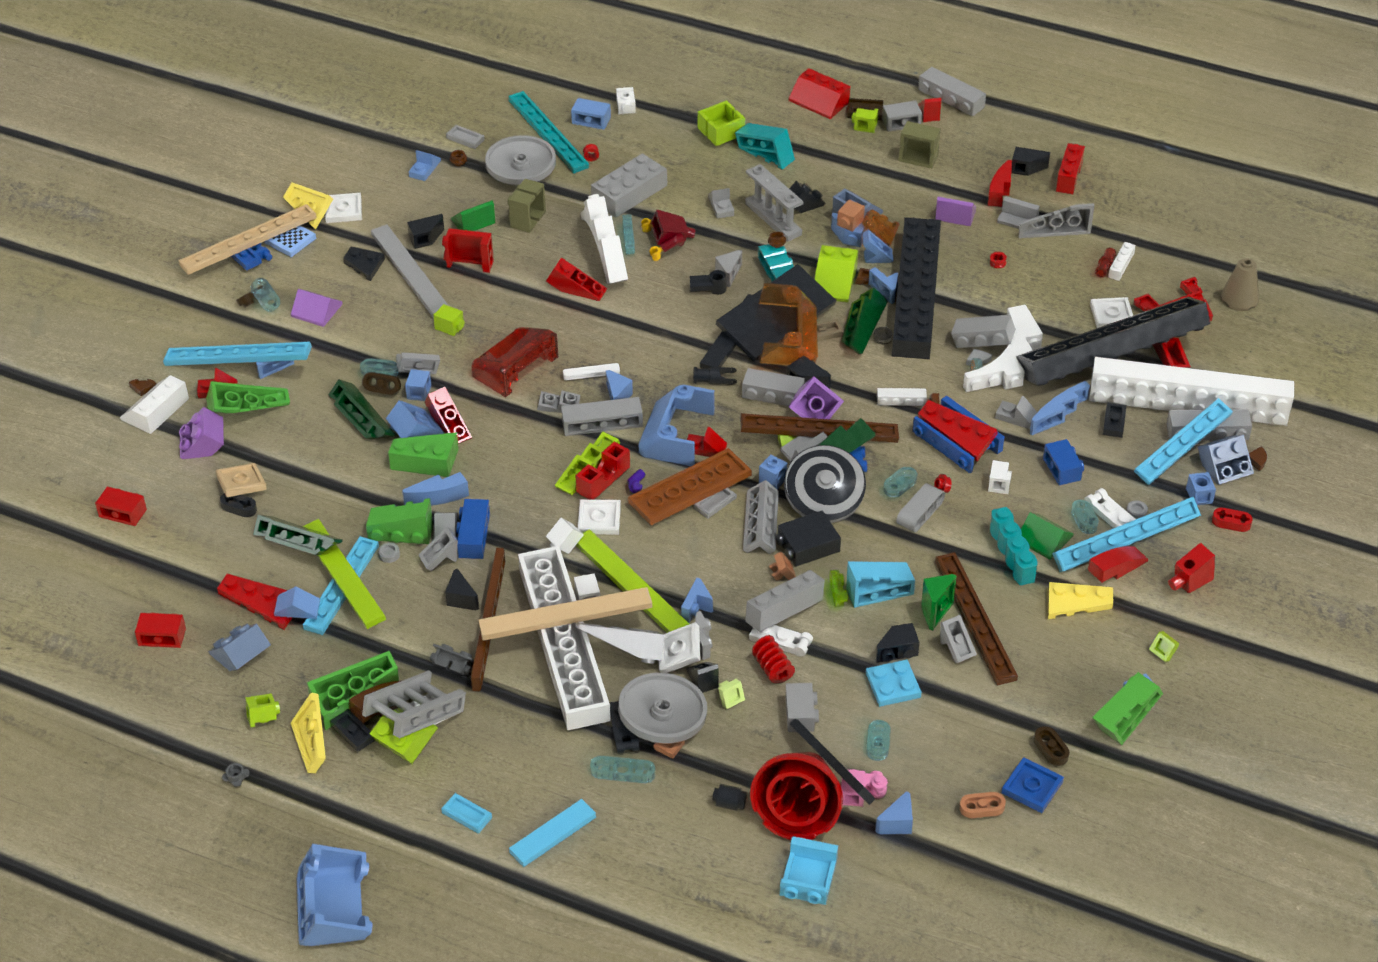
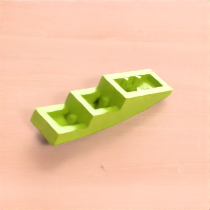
[555,432,620,495]

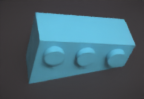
[846,561,915,608]

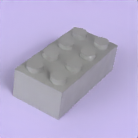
[591,153,667,217]

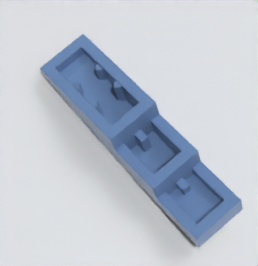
[1030,381,1090,435]

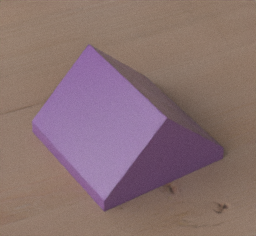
[935,197,977,226]
[291,289,343,327]
[789,376,844,419]

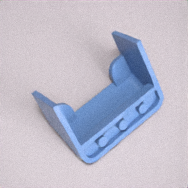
[638,385,714,466]

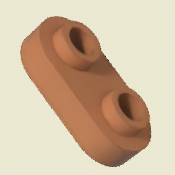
[959,792,1006,818]

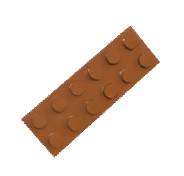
[628,448,752,525]

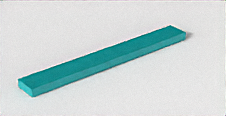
[508,91,589,174]

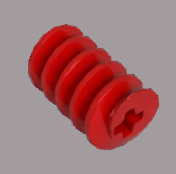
[752,635,795,683]

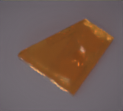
[862,209,900,246]

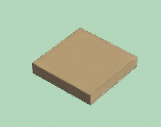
[216,463,266,497]

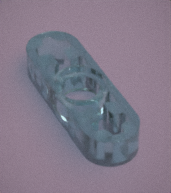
[622,214,635,255]
[590,756,656,783]

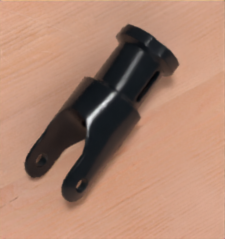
[693,367,737,384]

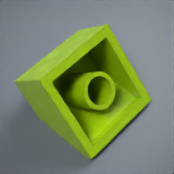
[370,708,438,764]

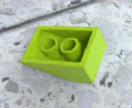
[815,245,858,303]

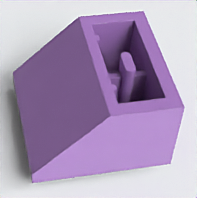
[179,407,224,459]

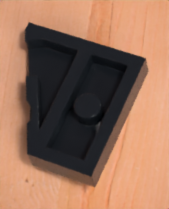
[343,246,385,281]

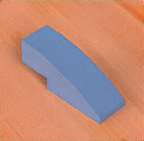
[402,472,469,506]

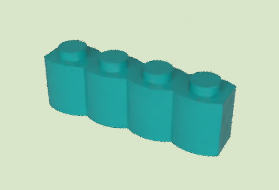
[758,244,794,282]
[990,507,1038,585]

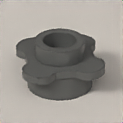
[222,763,250,787]

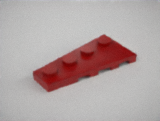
[918,400,998,462]
[217,574,292,630]

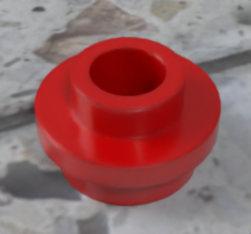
[934,474,952,493]

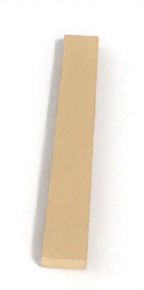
[178,204,317,275]
[478,587,652,641]

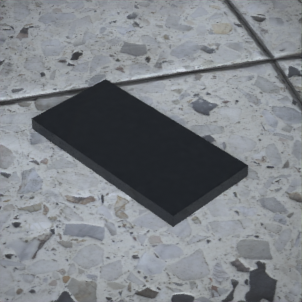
[716,264,836,362]

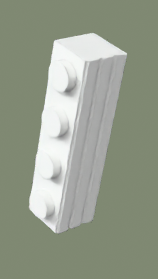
[1108,242,1136,281]
[877,388,927,406]

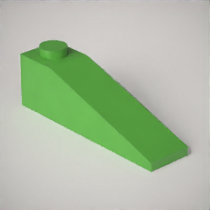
[206,382,290,414]

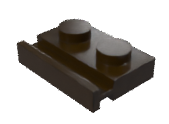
[847,98,883,121]

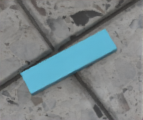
[509,799,596,867]

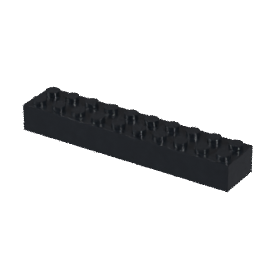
[892,217,941,360]
[1016,297,1211,386]

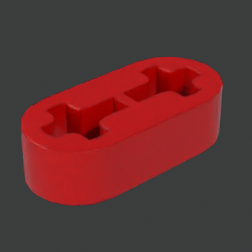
[1212,508,1253,532]

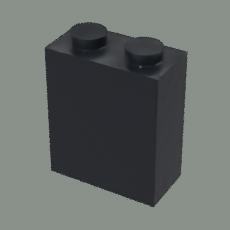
[776,510,841,567]

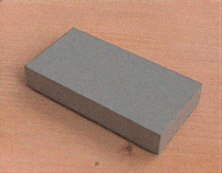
[446,125,485,149]
[694,488,737,519]

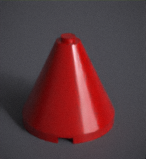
[750,752,843,840]

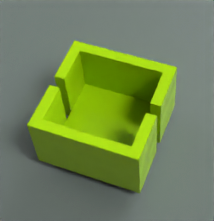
[697,100,745,146]

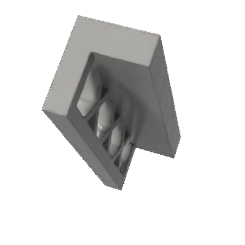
[743,480,779,554]

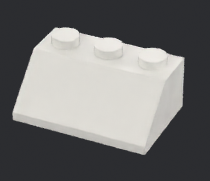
[120,375,189,434]

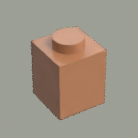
[837,200,865,232]

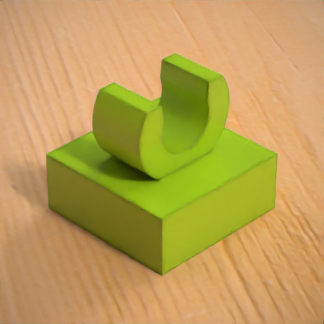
[1149,631,1180,662]

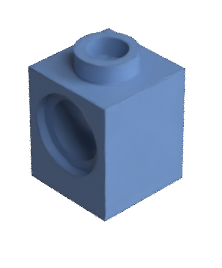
[405,369,432,401]
[759,454,787,489]
[1186,472,1216,505]

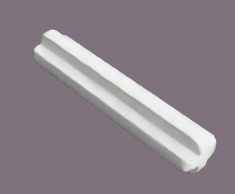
[563,363,620,381]

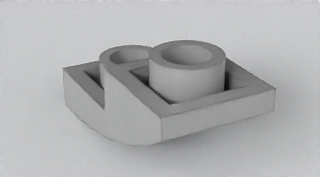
[537,391,581,413]
[695,611,713,660]

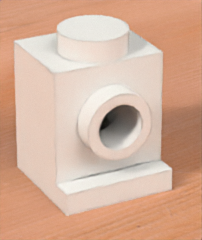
[616,87,636,114]
[988,460,1012,494]

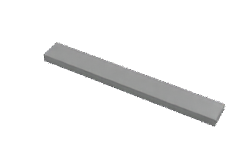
[371,224,449,318]

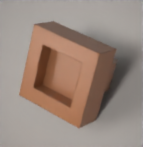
[769,552,796,580]

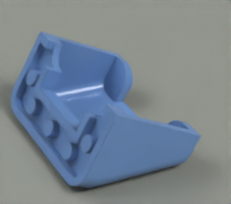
[297,844,373,946]

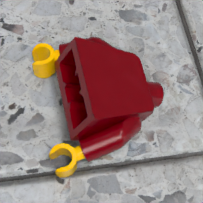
[641,209,695,261]

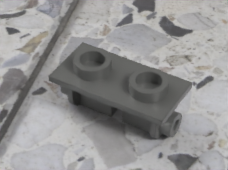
[430,644,474,675]

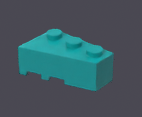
[735,123,795,170]

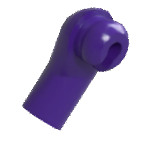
[627,469,646,494]

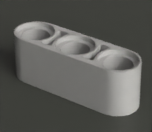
[896,483,945,532]

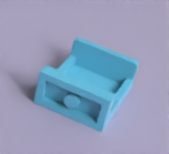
[780,836,838,905]

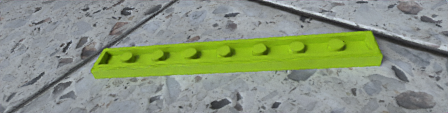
[303,519,386,629]
[575,529,689,633]

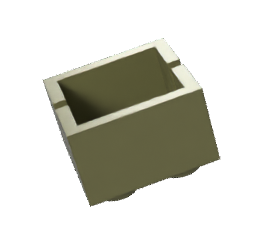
[899,121,941,169]
[507,179,546,233]

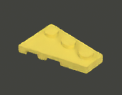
[283,183,333,229]
[1048,582,1113,619]
[291,693,326,773]

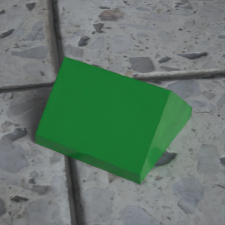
[451,200,496,231]
[1021,512,1074,560]
[921,574,957,631]

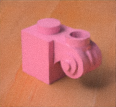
[841,769,888,807]

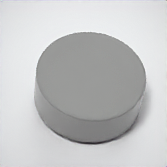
[1126,500,1148,519]
[379,543,400,563]

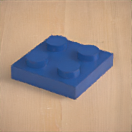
[1001,757,1064,813]

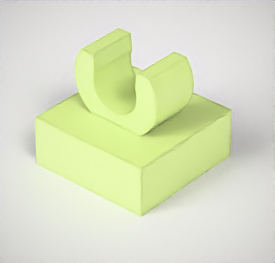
[718,679,745,709]

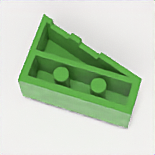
[388,432,459,477]
[366,498,433,544]
[1092,672,1163,745]

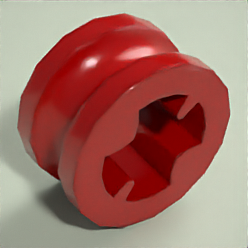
[583,144,599,162]
[990,252,1007,268]

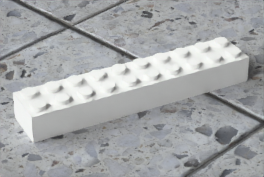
[1089,357,1294,426]
[518,546,611,731]

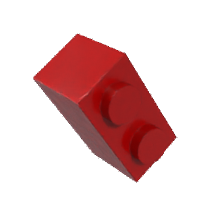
[95,486,147,526]
[135,613,186,648]

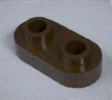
[236,282,271,308]
[362,372,401,395]
[1034,726,1069,766]

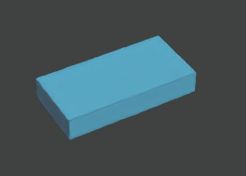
[441,793,492,834]

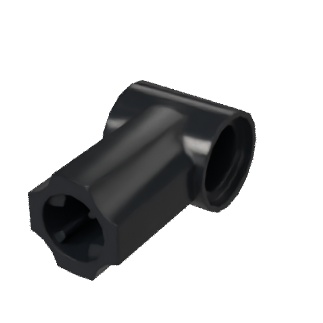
[690,270,727,295]

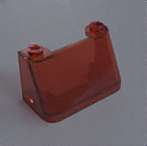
[472,327,559,397]

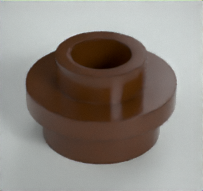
[450,150,467,166]
[768,232,786,248]

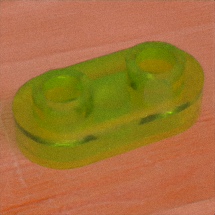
[829,570,848,607]

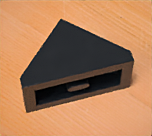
[445,568,479,611]
[686,662,719,693]

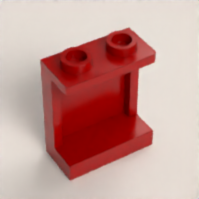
[442,228,494,273]

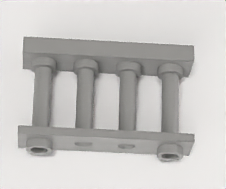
[745,164,803,242]
[362,671,466,738]

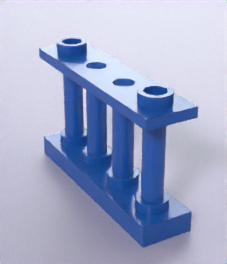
[912,396,1005,473]

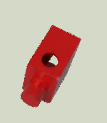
[1168,543,1215,593]

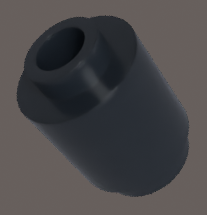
[712,784,747,811]

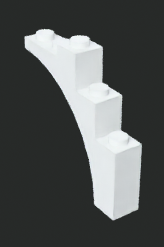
[580,194,628,284]
[963,305,1043,392]

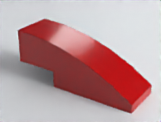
[988,160,1012,207]
[1152,337,1191,368]
[1088,546,1148,583]

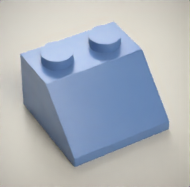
[386,400,445,438]

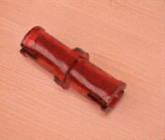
[1095,247,1116,278]

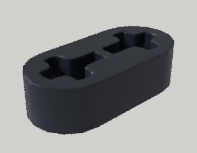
[220,493,257,517]

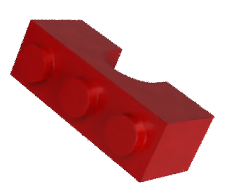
[1056,143,1085,195]
[575,441,630,500]

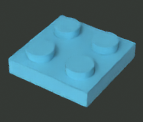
[866,660,922,707]

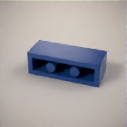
[455,499,490,559]

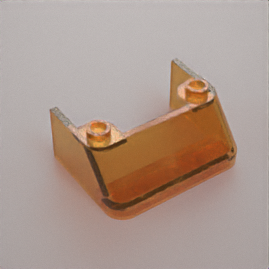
[759,283,818,365]

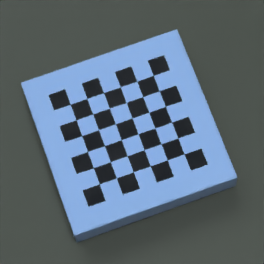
[265,226,317,257]

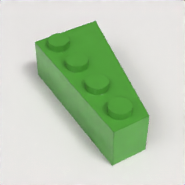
[307,651,399,731]

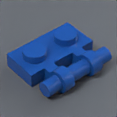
[231,243,273,271]

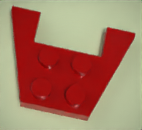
[1133,277,1213,321]

